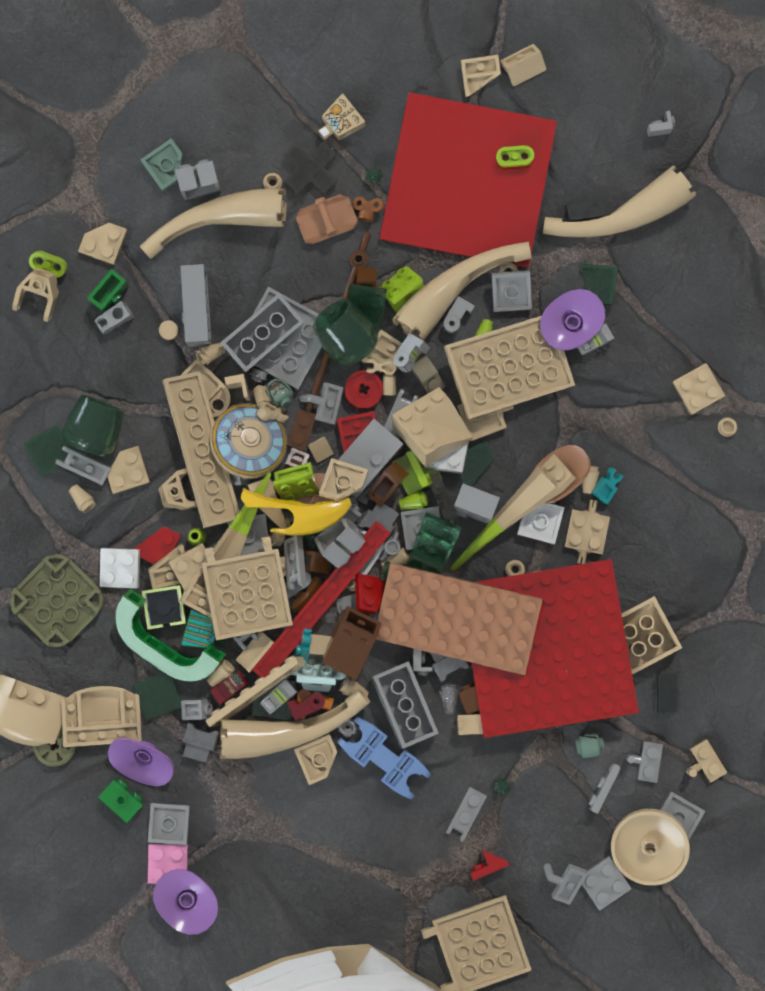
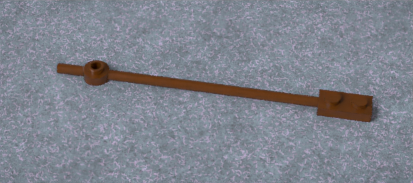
[287,232,371,452]

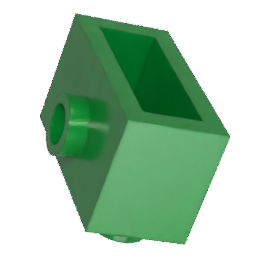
[87,269,129,313]
[98,779,145,823]

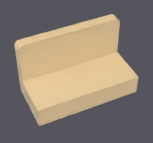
[500,44,546,86]
[225,374,250,401]
[236,631,274,673]

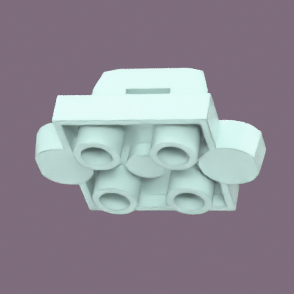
[291,654,347,692]

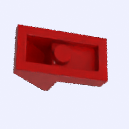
[470,849,509,881]

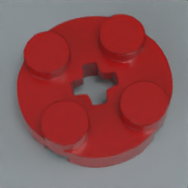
[345,370,383,409]

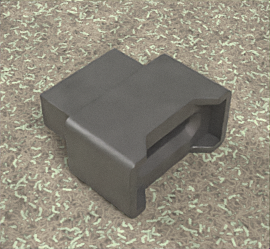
[358,504,399,542]
[430,652,470,682]
[182,723,220,762]

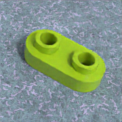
[496,145,534,167]
[29,251,67,278]

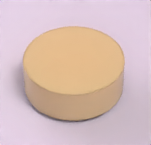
[159,320,179,340]

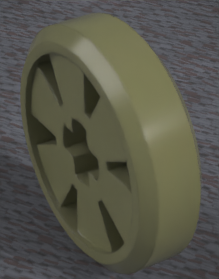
[33,728,76,766]

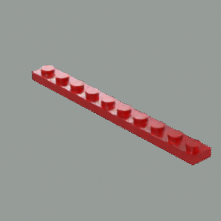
[252,521,391,678]

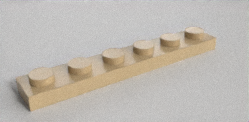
[206,656,307,727]

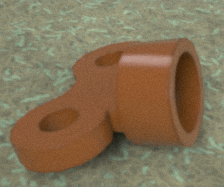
[353,196,384,222]

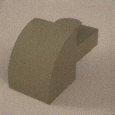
[412,353,446,394]

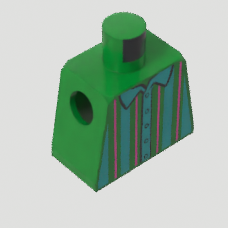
[181,610,228,648]

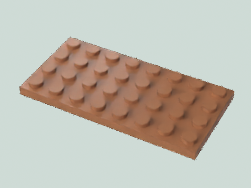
[376,563,543,675]

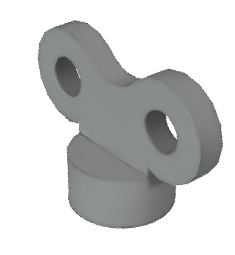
[378,531,400,561]

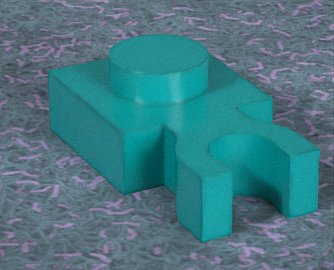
[591,468,623,504]
[295,629,312,666]

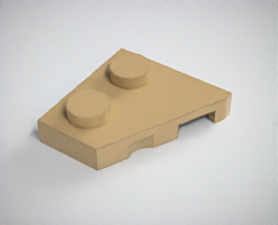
[460,55,501,97]
[361,330,402,364]
[148,544,185,589]

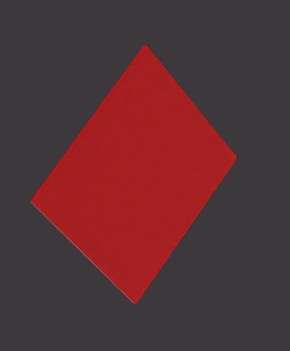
[379,92,557,268]
[472,559,639,738]

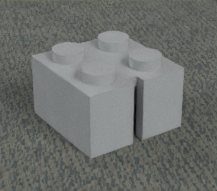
[175,159,221,200]
[314,516,365,569]

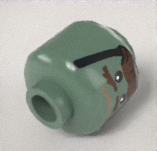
[265,379,293,408]
[575,732,604,758]

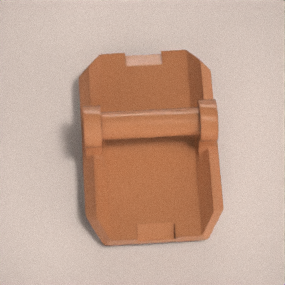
[296,194,358,244]

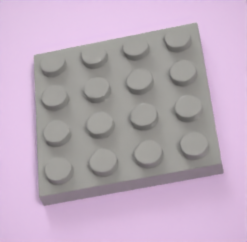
[253,287,335,390]

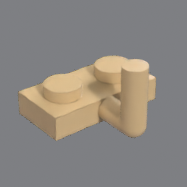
[686,739,727,783]

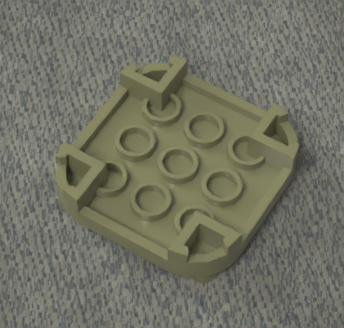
[10,554,105,647]

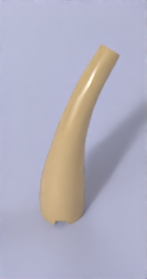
[543,165,696,237]
[139,188,287,259]
[392,241,532,341]
[220,689,370,759]

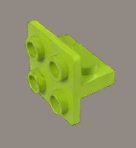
[378,266,424,312]
[392,451,442,495]
[273,462,319,501]

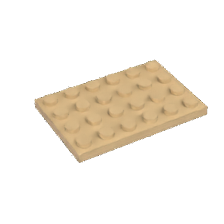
[444,316,575,420]

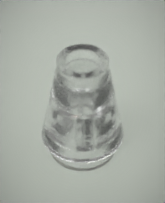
[439,684,458,714]

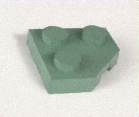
[141,138,183,192]

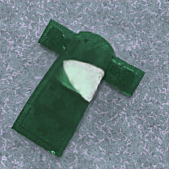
[379,512,462,582]

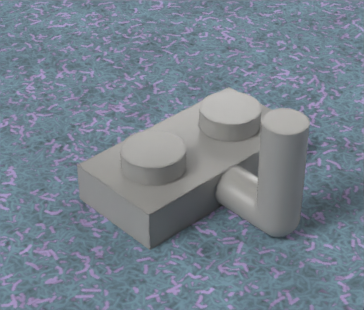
[299,383,343,424]
[625,741,663,783]
[543,863,588,905]

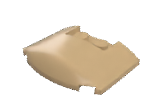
[0,675,66,746]
[61,686,142,747]

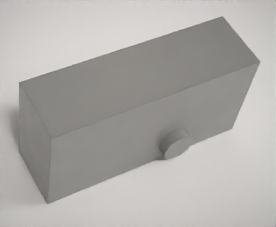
[180,264,212,348]
[220,293,304,373]
[324,419,403,499]
[452,484,500,524]
[371,661,439,749]

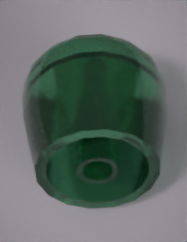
[313,299,379,366]
[62,394,124,457]

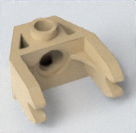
[12,268,59,322]
[158,468,197,510]

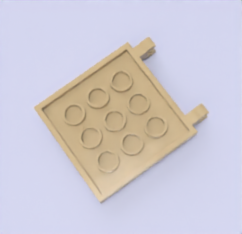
[201,536,293,640]
[421,895,531,991]

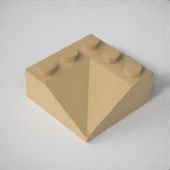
[392,387,473,467]
[621,596,682,674]

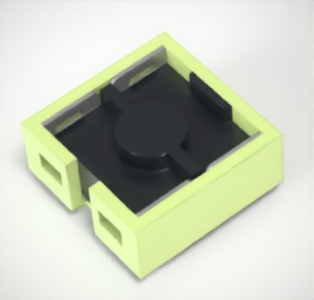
[142,585,187,630]

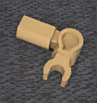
[366,357,397,396]
[253,385,289,423]

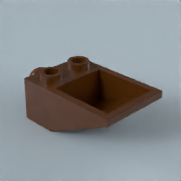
[321,606,381,680]

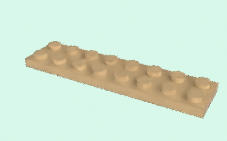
[162,371,240,528]

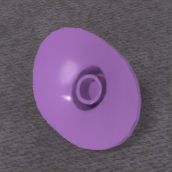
[540,289,605,351]
[108,738,174,786]
[153,869,218,935]

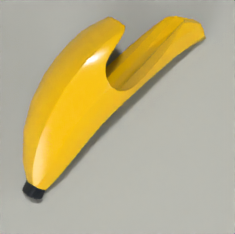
[241,488,357,536]

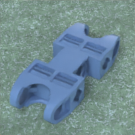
[337,716,432,800]

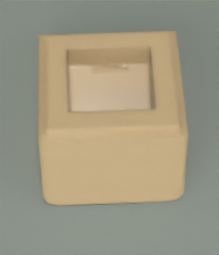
[308,436,334,463]

